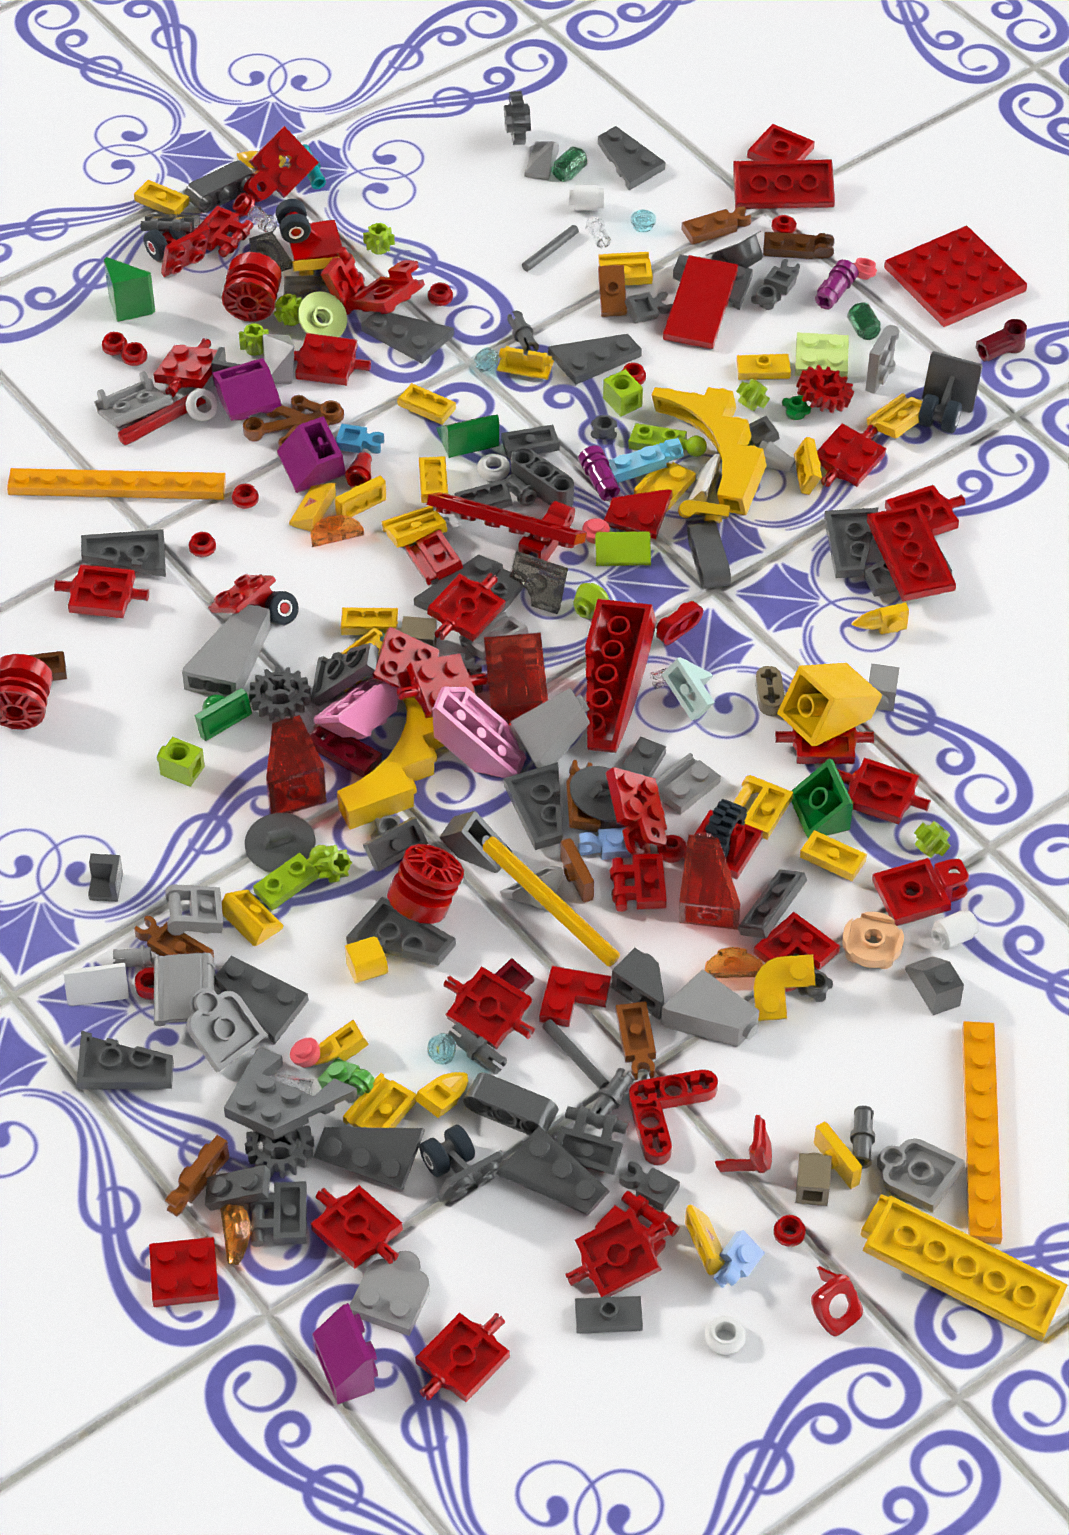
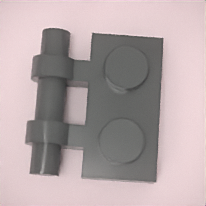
[140,214,200,232]
[556,1106,629,1175]
[248,1181,307,1247]

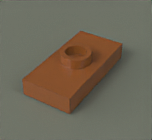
[598,265,627,317]
[560,838,594,903]

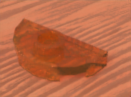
[311,515,364,547]
[705,947,763,978]
[220,1204,252,1265]

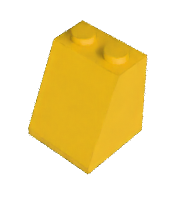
[777,663,882,746]

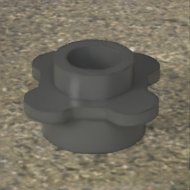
[751,285,781,310]
[591,415,617,440]
[798,970,833,1002]

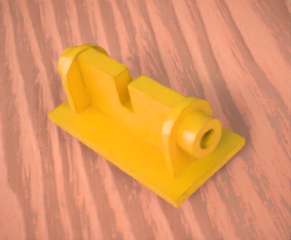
[497,346,554,380]

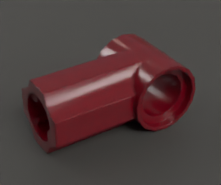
[976,319,1027,362]

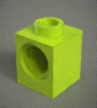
[603,369,643,417]
[157,736,205,787]

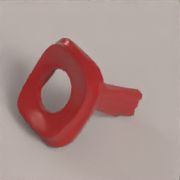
[715,1115,772,1173]
[811,1266,863,1337]

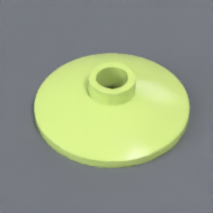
[298,291,347,337]

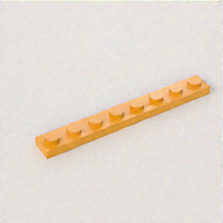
[7,468,226,500]
[962,1021,1002,1244]

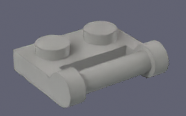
[865,325,900,394]
[165,884,223,935]

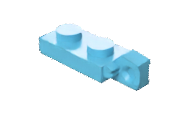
[608,438,684,483]

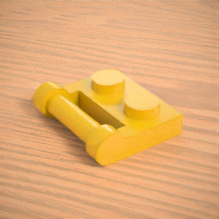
[678,500,730,523]
[733,775,793,840]

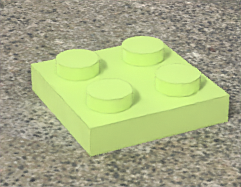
[795,332,849,377]

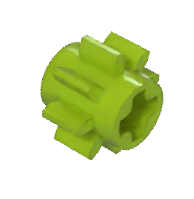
[363,223,395,255]
[273,294,302,326]
[238,323,269,356]
[736,379,770,411]
[914,821,951,858]
[313,845,352,883]

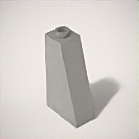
[182,605,271,697]

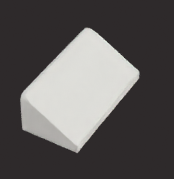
[688,454,721,502]
[63,963,129,1006]

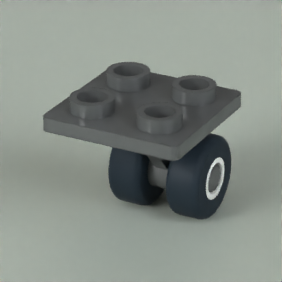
[918,351,983,433]
[419,1125,504,1202]

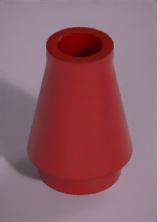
[345,452,372,488]

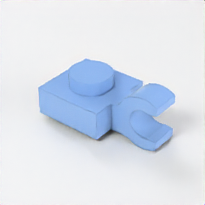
[578,827,631,860]
[713,1230,765,1288]

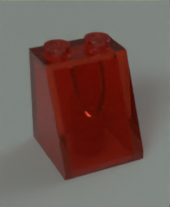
[484,632,548,725]
[266,715,327,814]
[679,833,741,930]

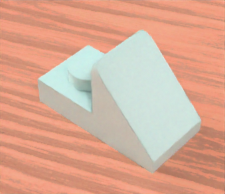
[661,657,715,721]

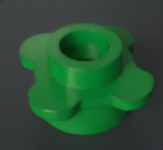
[782,395,811,420]

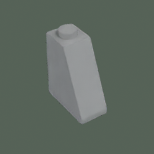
[510,688,590,768]
[661,969,759,1047]

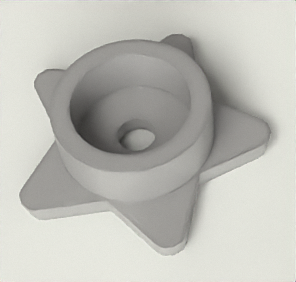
[370,816,400,839]

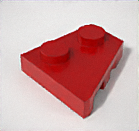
[604,489,673,539]

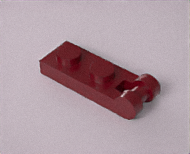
[300,724,382,778]

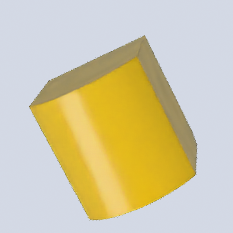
[345,936,388,984]

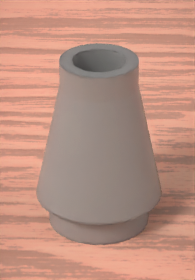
[759,441,796,473]

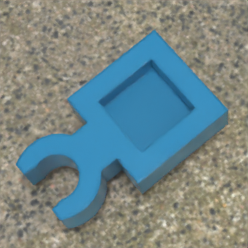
[335,424,385,454]

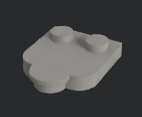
[186,988,268,1072]
[877,1138,965,1213]
[350,1251,430,1336]

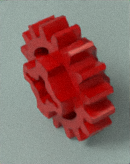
[796,365,854,413]

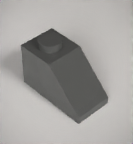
[439,810,512,873]
[611,947,664,1020]
[905,956,964,1015]

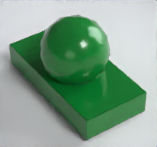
[194,688,252,741]

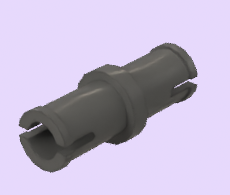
[507,310,539,355]
[447,1023,507,1075]
[590,1068,635,1129]
[850,1105,876,1169]

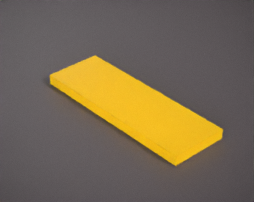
[862,1195,1068,1342]

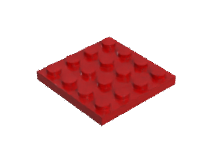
[884,225,1027,327]

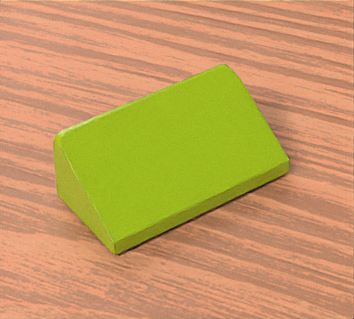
[595,532,651,566]

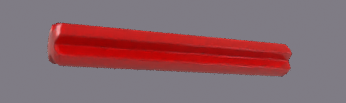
[117,388,207,445]

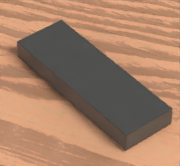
[738,869,807,939]

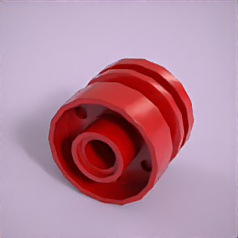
[221,252,282,322]
[0,654,53,730]
[387,844,464,924]

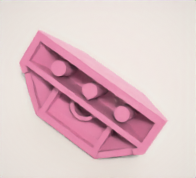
[313,676,399,739]
[432,686,526,778]

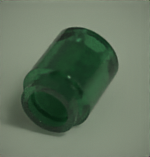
[552,146,587,182]
[847,302,881,340]

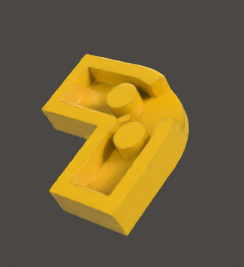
[754,954,816,1021]

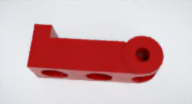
[518,501,575,570]

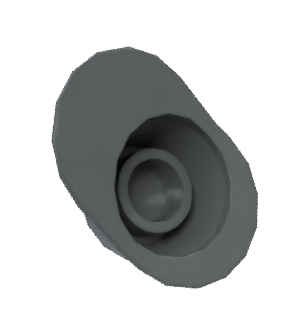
[705,230,763,268]

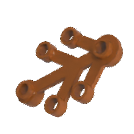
[243,395,344,447]

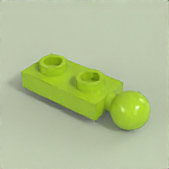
[628,423,707,457]
[253,845,327,911]

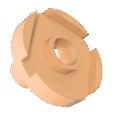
[842,912,904,969]

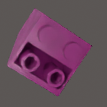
[213,358,282,421]
[277,416,346,493]
[312,1303,378,1405]

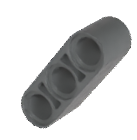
[184,160,254,213]
[511,447,574,507]
[687,521,731,589]
[463,1073,559,1136]

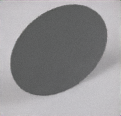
[570,766,617,821]
[245,813,316,872]

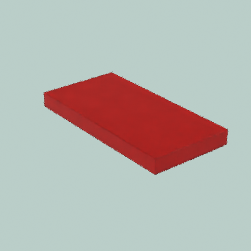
[733,159,835,209]
[663,255,738,349]
[866,504,956,601]

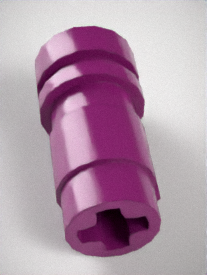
[815,259,859,310]
[578,445,620,501]

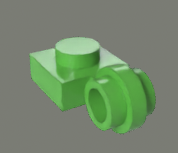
[317,1059,375,1096]

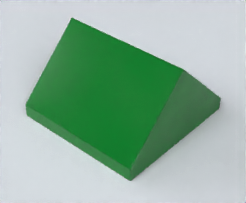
[104,257,155,322]
[436,414,499,458]
[791,758,853,838]

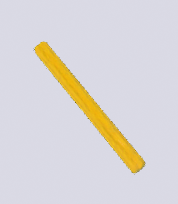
[483,836,620,967]

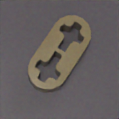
[755,666,785,716]

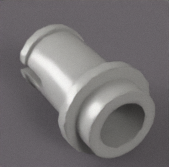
[113,945,152,969]

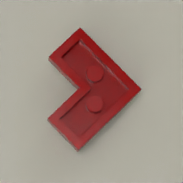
[753,912,840,970]
[539,966,612,1027]

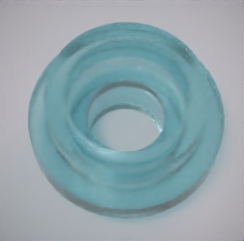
[631,209,656,232]
[474,347,499,372]
[427,1033,456,1065]

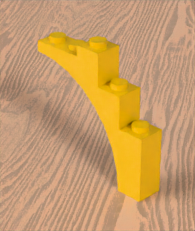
[651,387,767,515]
[337,697,444,830]

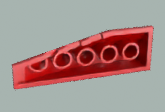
[585,599,657,753]

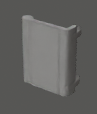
[94,371,173,428]
[154,953,215,1026]

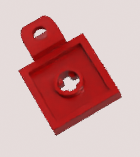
[243,126,319,202]
[348,260,425,314]
[606,767,667,855]
[872,858,969,926]

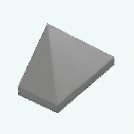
[524,141,559,180]
[262,334,295,384]
[500,865,563,912]

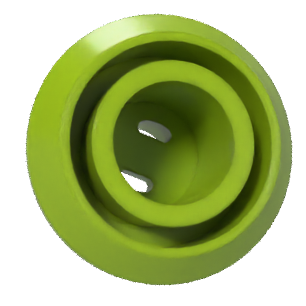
[573,583,609,619]

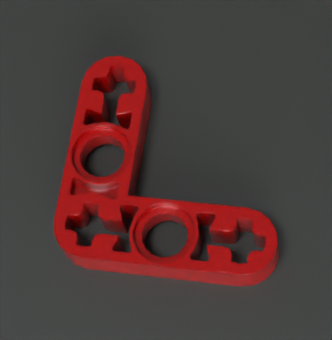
[629,1069,718,1165]

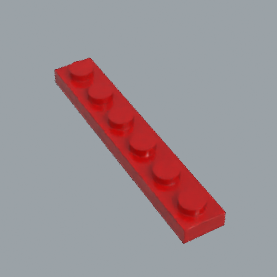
[427,492,587,548]

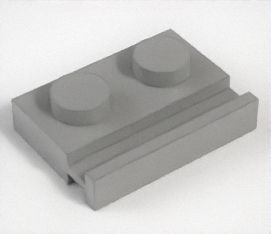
[459,611,529,661]
[656,753,721,815]

